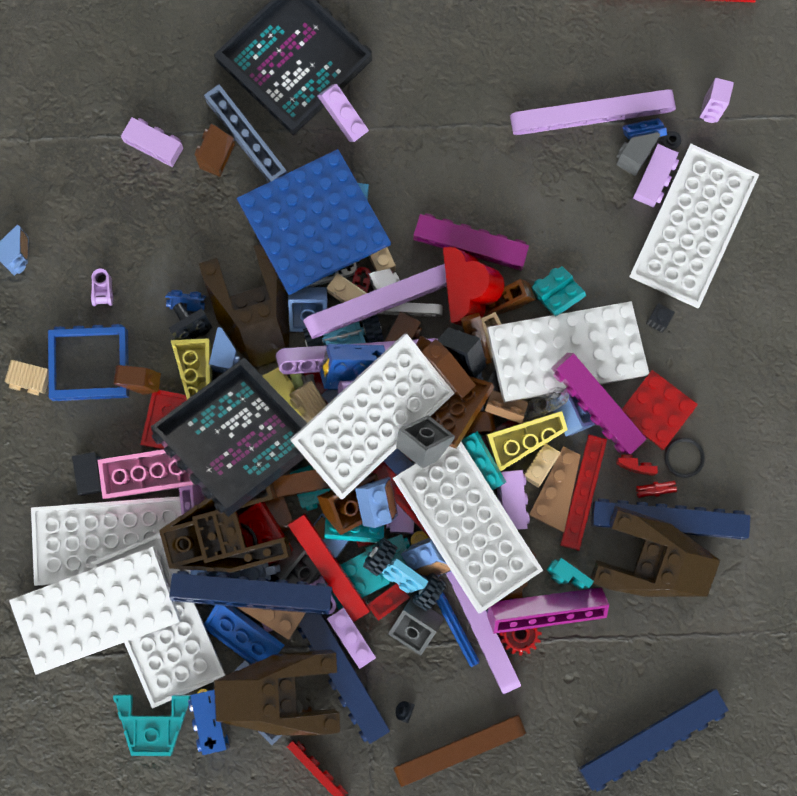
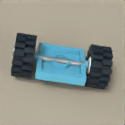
[303,314,384,347]
[363,538,446,611]

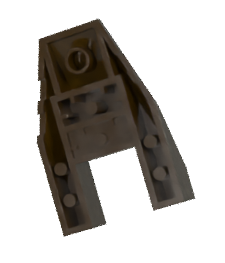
[199,244,289,368]
[159,483,292,573]
[590,506,720,597]
[214,649,340,735]

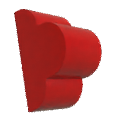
[443,247,504,326]

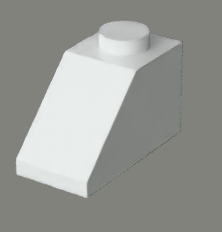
[369,269,400,291]

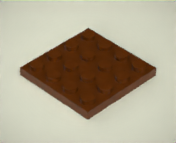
[430,376,494,449]

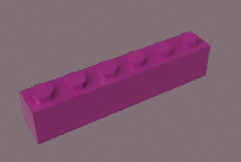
[413,214,529,271]
[551,353,646,455]
[487,587,609,634]

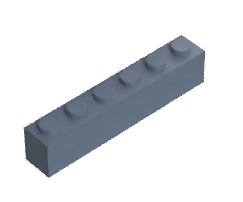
[204,84,287,183]

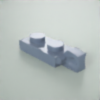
[229,563,281,581]

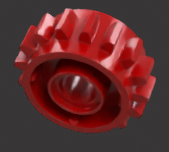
[498,627,542,656]

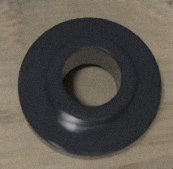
[662,131,681,150]

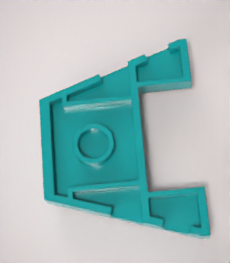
[113,694,191,756]

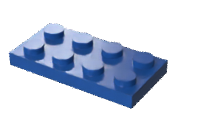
[204,605,285,664]

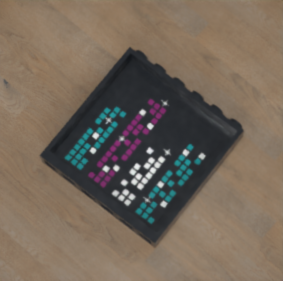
[214,0,372,136]
[151,358,307,517]

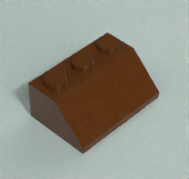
[317,473,379,535]

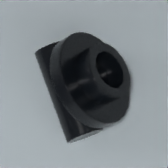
[395,701,415,723]

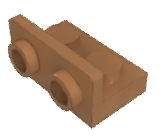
[485,390,528,424]

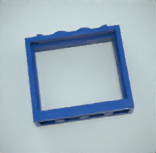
[48,324,129,401]

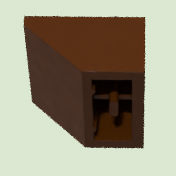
[195,124,235,177]

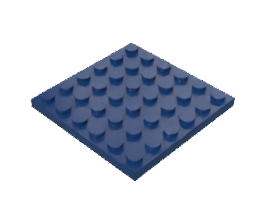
[237,149,391,295]

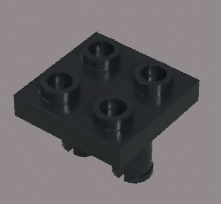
[169,302,213,340]

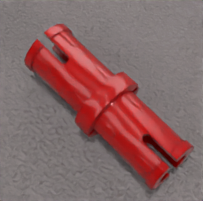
[636,480,677,498]

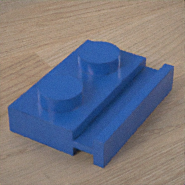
[623,118,667,140]

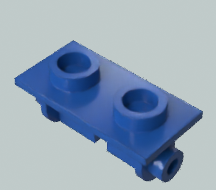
[165,290,206,311]

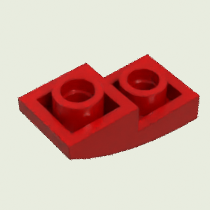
[616,455,658,476]

